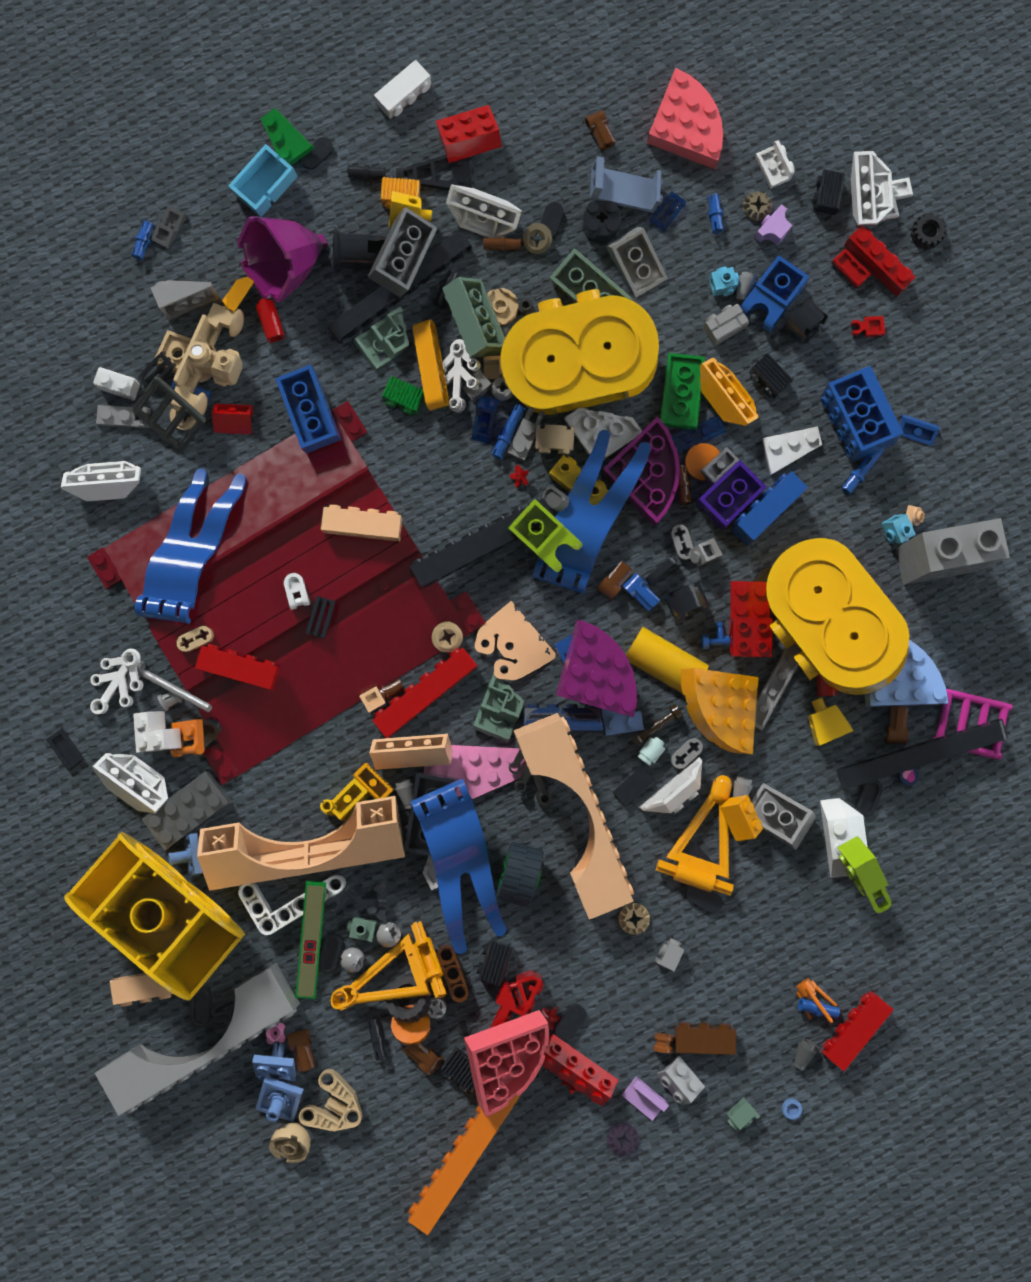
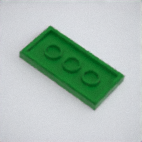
[660,353,705,430]

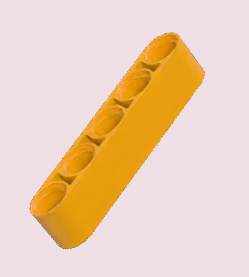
[413,319,449,411]

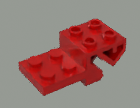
[729,581,772,658]
[490,970,544,1028]

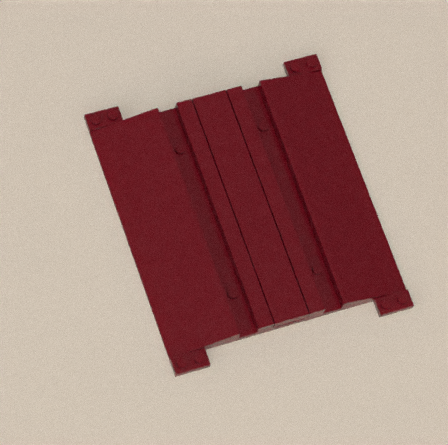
[87,401,486,785]

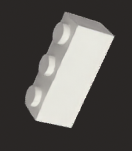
[374,60,431,119]

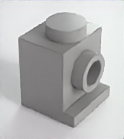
[689,538,723,567]
[655,938,684,971]

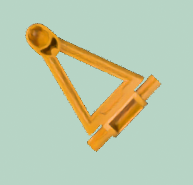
[655,775,734,896]
[331,921,447,1010]

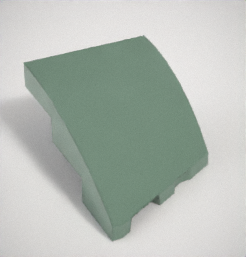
[353,307,409,371]
[472,673,524,742]

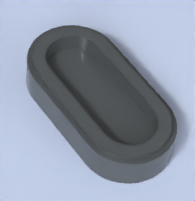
[542,486,569,512]

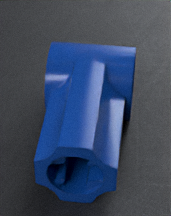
[621,573,660,612]

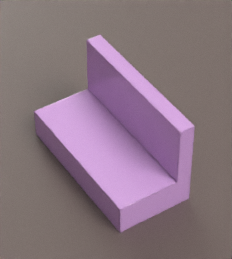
[622,1076,669,1121]

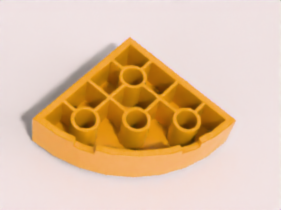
[681,668,758,754]

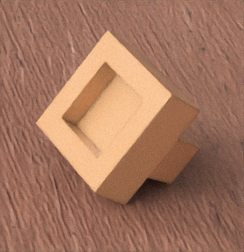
[360,686,386,713]

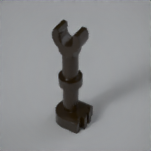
[632,704,684,746]

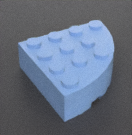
[865,640,948,707]

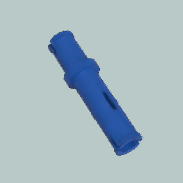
[491,404,526,460]
[841,449,884,495]

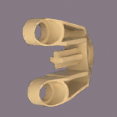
[299,1069,362,1131]

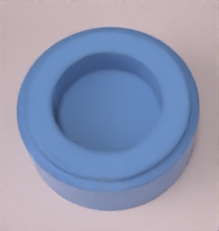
[782,1099,802,1120]

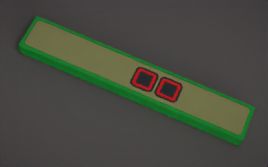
[295,881,326,999]

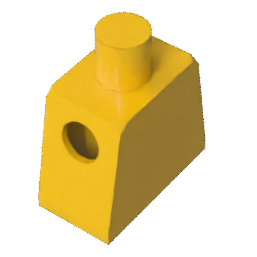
[389,191,432,231]
[808,698,853,746]

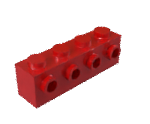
[844,225,915,297]
[195,644,280,691]
[821,991,894,1071]
[542,1034,618,1107]

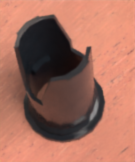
[332,227,387,272]

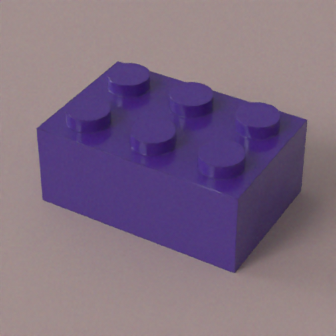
[696,460,766,530]

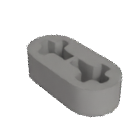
[671,525,694,561]
[671,738,703,769]

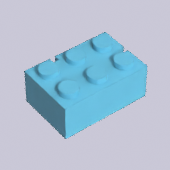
[228,144,298,217]

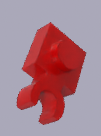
[850,316,885,337]

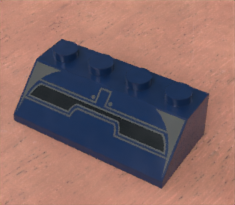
[524,704,603,732]

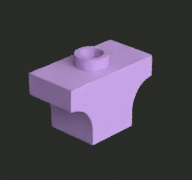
[755,204,792,245]

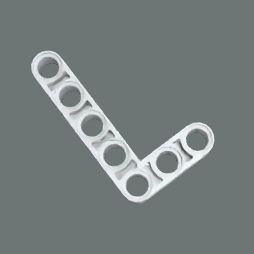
[238,875,346,935]

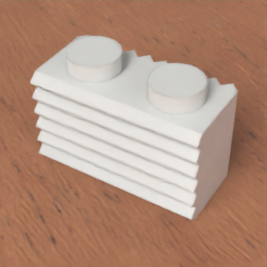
[93,367,140,401]

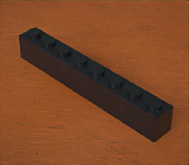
[409,498,555,591]

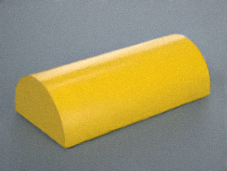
[626,626,709,694]

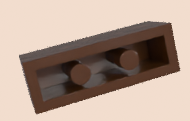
[674,1022,736,1055]

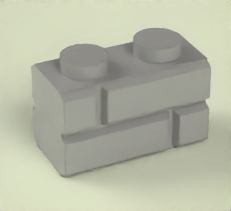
[703,304,749,346]

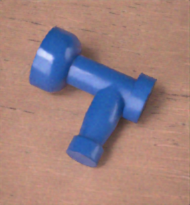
[701,622,730,650]

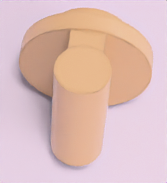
[906,505,924,526]

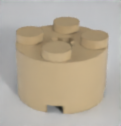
[535,425,574,454]

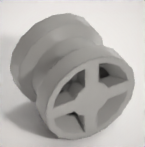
[427,997,447,1019]

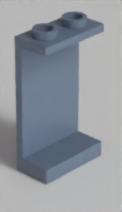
[590,156,663,213]

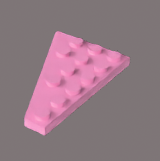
[424,745,527,799]

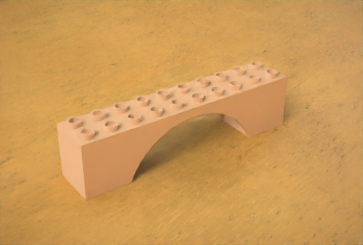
[514,713,634,920]
[197,796,405,891]

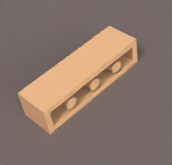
[321,505,402,541]
[369,734,453,770]
[110,973,173,1007]

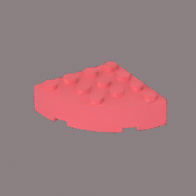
[647,68,723,169]
[464,1010,549,1117]

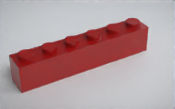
[372,648,478,738]

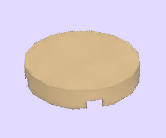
[487,288,519,325]

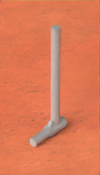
[119,660,212,712]

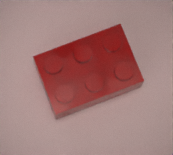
[436,105,502,163]

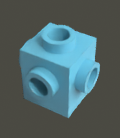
[709,267,739,296]
[881,514,916,545]

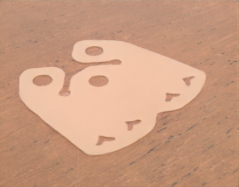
[475,601,555,680]

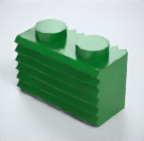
[382,376,425,416]

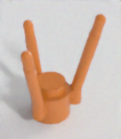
[796,978,837,1023]

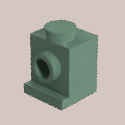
[347,916,377,942]
[727,1097,760,1130]

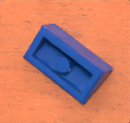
[899,414,940,446]

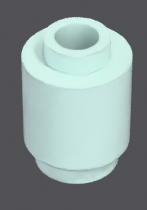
[638,737,665,766]

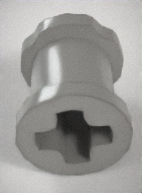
[158,692,183,711]

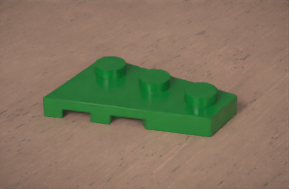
[260,108,315,166]

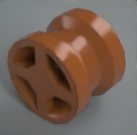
[653,1033,674,1053]

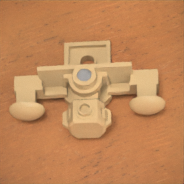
[154,303,244,420]

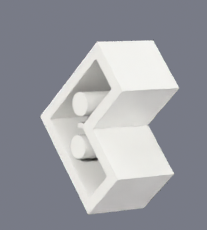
[133,711,182,753]

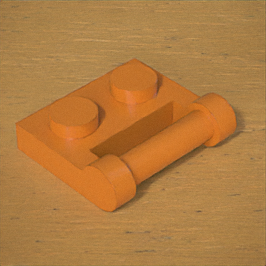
[170,719,204,758]

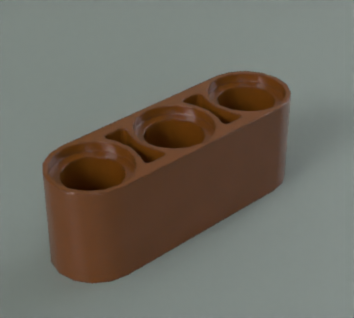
[437,944,469,1002]

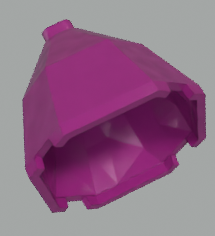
[237,216,328,302]

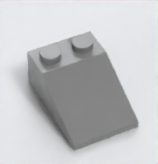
[606,227,668,298]
[151,280,220,320]
[751,783,816,850]

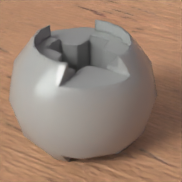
[491,377,513,401]
[376,922,401,947]
[341,947,364,973]

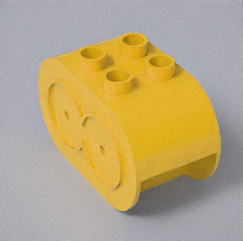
[501,289,659,415]
[766,538,909,695]
[64,832,245,1001]

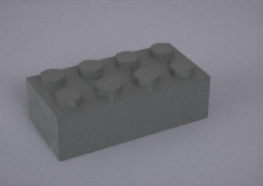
[368,207,437,297]
[142,771,232,851]

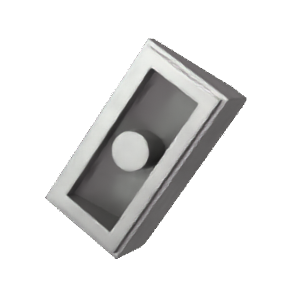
[701,447,739,487]

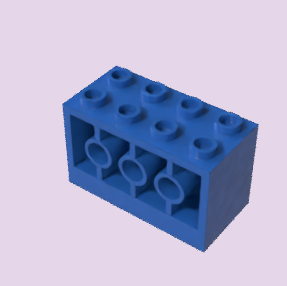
[821,366,904,462]

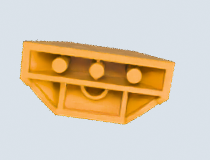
[700,358,759,426]

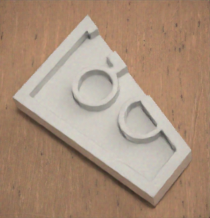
[762,427,822,476]

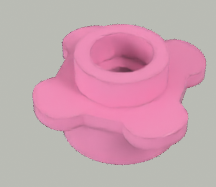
[266,1023,286,1044]

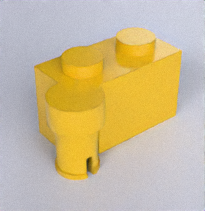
[320,778,371,822]

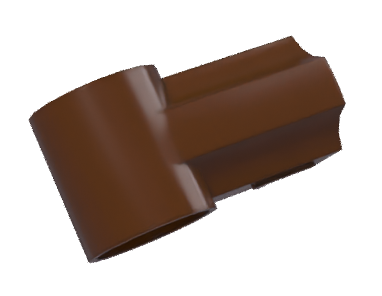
[585,110,615,150]
[597,561,634,601]
[884,706,908,745]
[287,1028,316,1072]
[402,1043,444,1076]

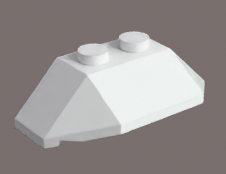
[851,151,894,226]
[446,185,522,238]
[61,461,141,501]
[92,753,168,813]
[639,757,702,813]
[820,798,868,878]

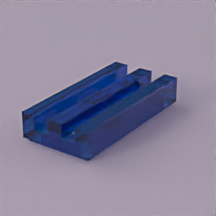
[650,191,687,232]

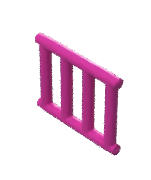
[933,689,1012,760]

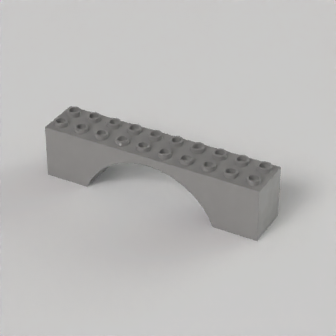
[95,963,300,1116]

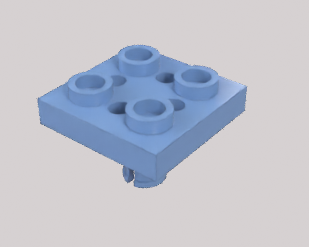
[168,833,203,877]
[252,1043,296,1083]
[256,1076,303,1122]

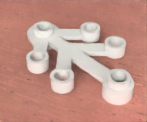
[442,339,480,413]
[90,649,143,714]

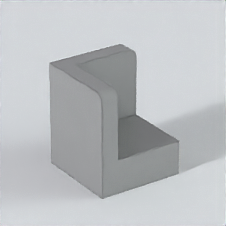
[463,370,491,402]

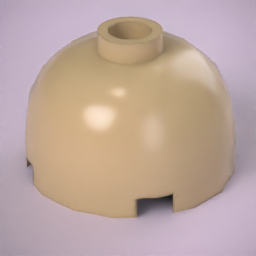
[269,1123,311,1163]

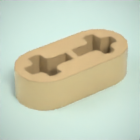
[177,626,214,652]

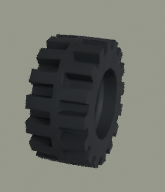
[910,212,947,249]

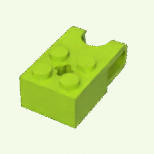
[508,499,583,572]
[837,836,892,913]

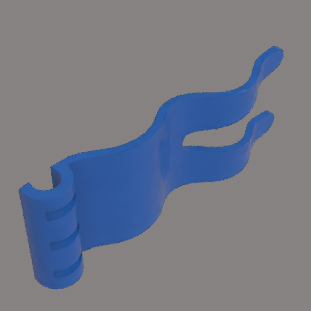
[532,430,651,594]
[135,469,246,624]
[411,778,506,954]

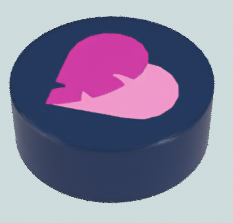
[898,768,919,785]

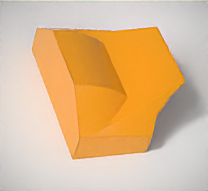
[222,277,254,312]

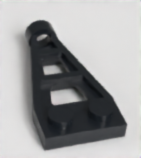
[396,155,472,190]

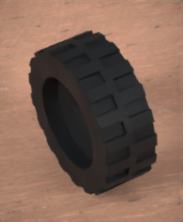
[385,976,432,1023]

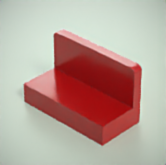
[212,404,253,434]

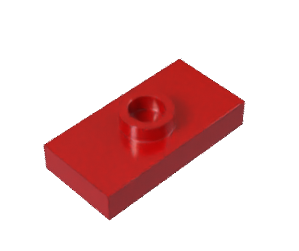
[831,248,872,289]

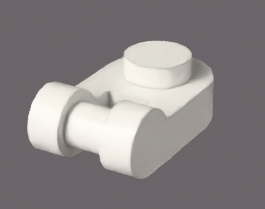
[284,573,310,610]

